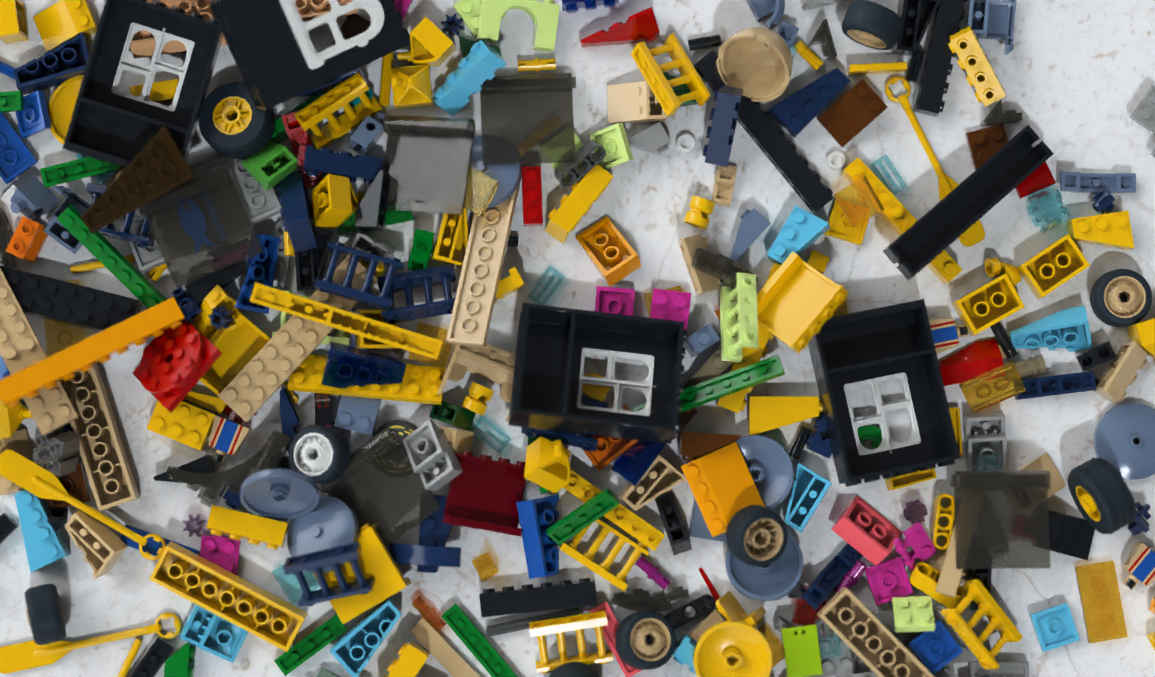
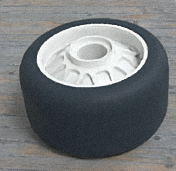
[289,425,350,484]

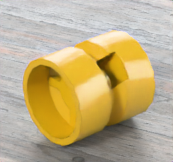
[683,196,715,229]
[461,382,494,416]

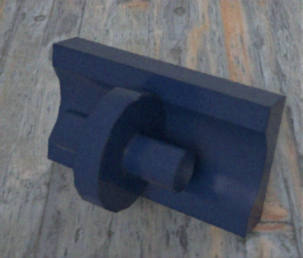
[172,287,202,322]
[1128,501,1151,536]

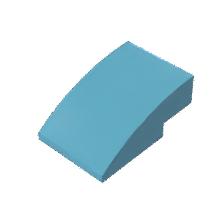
[179,603,248,663]

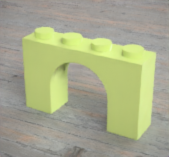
[476,0,560,53]

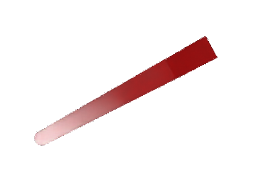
[699,568,727,621]

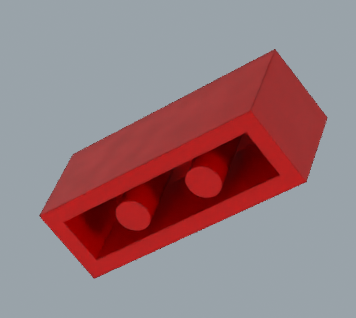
[522,166,543,226]

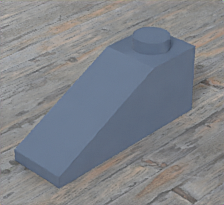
[728,208,771,267]

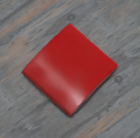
[1015,162,1056,199]

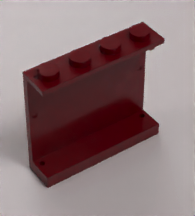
[442,451,526,536]

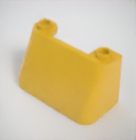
[199,308,271,395]

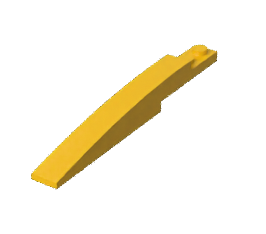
[250,282,443,360]

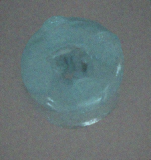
[1026,189,1070,233]

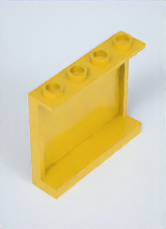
[757,252,849,354]
[313,523,412,624]

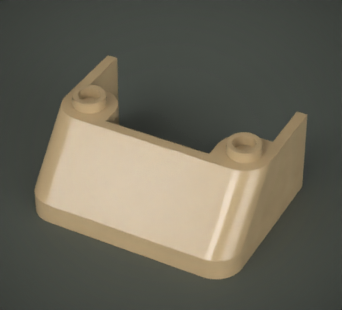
[437,343,515,422]

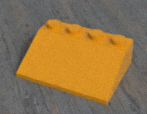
[681,442,765,537]

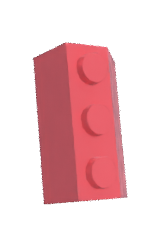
[831,496,902,566]

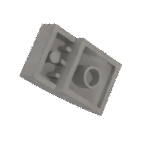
[964,410,1007,475]
[402,419,463,492]

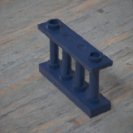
[86,183,166,248]
[315,241,404,310]
[377,264,456,325]
[521,396,608,452]
[283,542,375,607]

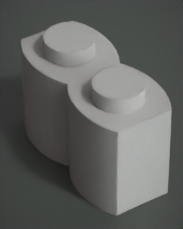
[351,230,395,265]

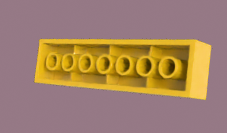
[149,541,308,652]

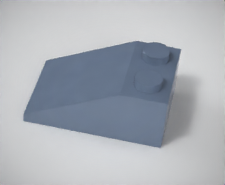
[334,395,382,435]

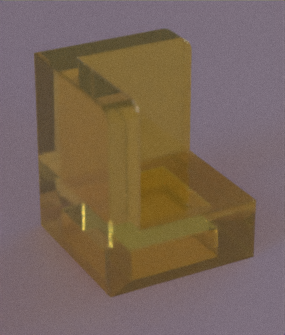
[472,552,499,582]

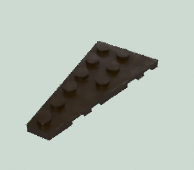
[81,125,195,234]

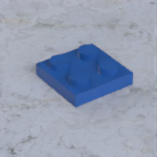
[16,91,51,138]
[908,620,963,675]

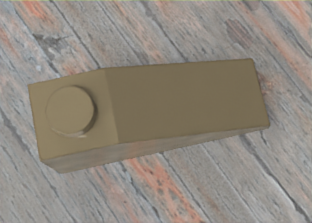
[683,349,732,389]

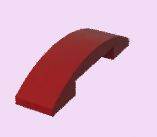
[281,110,323,189]

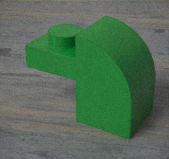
[407,229,435,271]

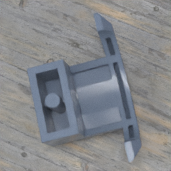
[746,0,785,30]
[967,0,1017,55]
[43,186,115,254]

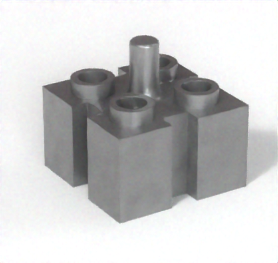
[32,427,81,477]

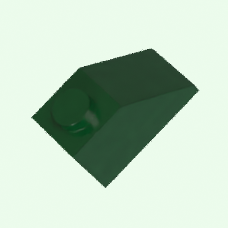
[429,401,476,431]

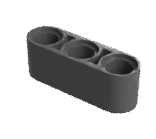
[554,140,606,187]

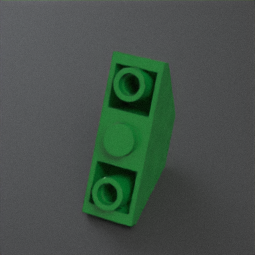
[164,642,196,677]

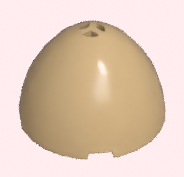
[716,27,793,102]

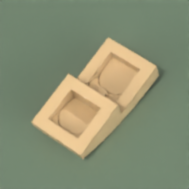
[712,165,737,207]

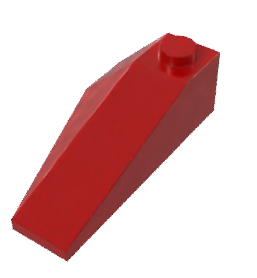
[580,7,660,47]
[938,339,1006,386]

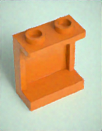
[6,216,48,263]

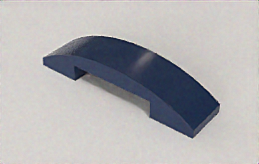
[389,543,461,567]
[801,543,863,610]

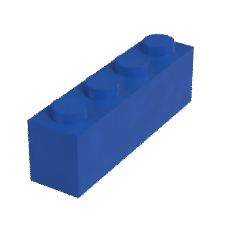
[234,234,280,314]
[516,495,559,579]

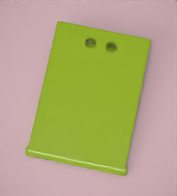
[781,624,823,677]

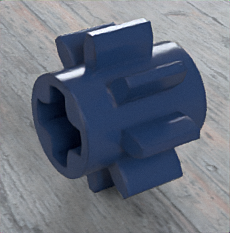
[441,13,465,38]
[1091,191,1115,214]
[208,305,234,330]

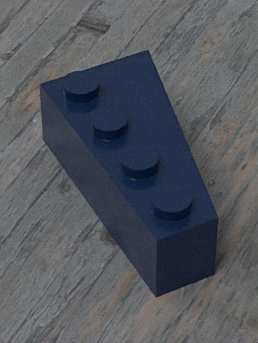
[13,32,91,95]
[768,68,850,138]
[702,85,744,167]
[303,145,383,185]
[277,171,318,253]
[417,494,452,573]

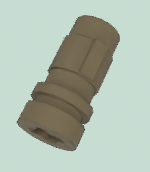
[1004,354,1046,380]

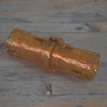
[411,596,447,632]

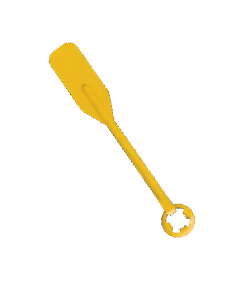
[885,76,986,247]
[0,450,166,560]
[0,612,181,674]

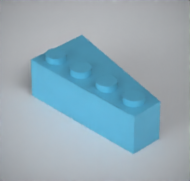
[432,39,507,117]
[14,489,71,573]
[330,597,402,677]

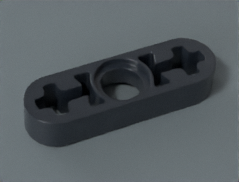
[665,594,716,630]

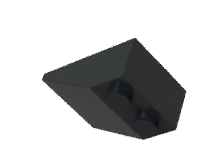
[1031,509,1095,560]

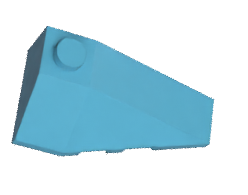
[1010,305,1093,352]

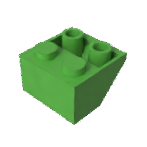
[241,141,298,191]

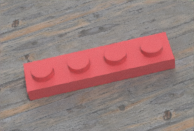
[590,601,642,677]

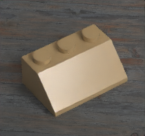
[678,234,722,297]
[1093,341,1148,403]
[0,429,33,496]

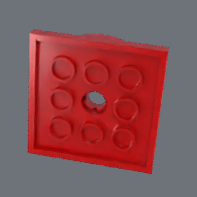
[132,320,222,413]

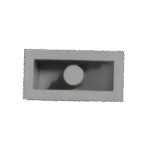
[628,122,671,154]

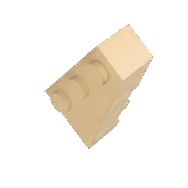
[618,452,687,511]
[65,510,128,579]

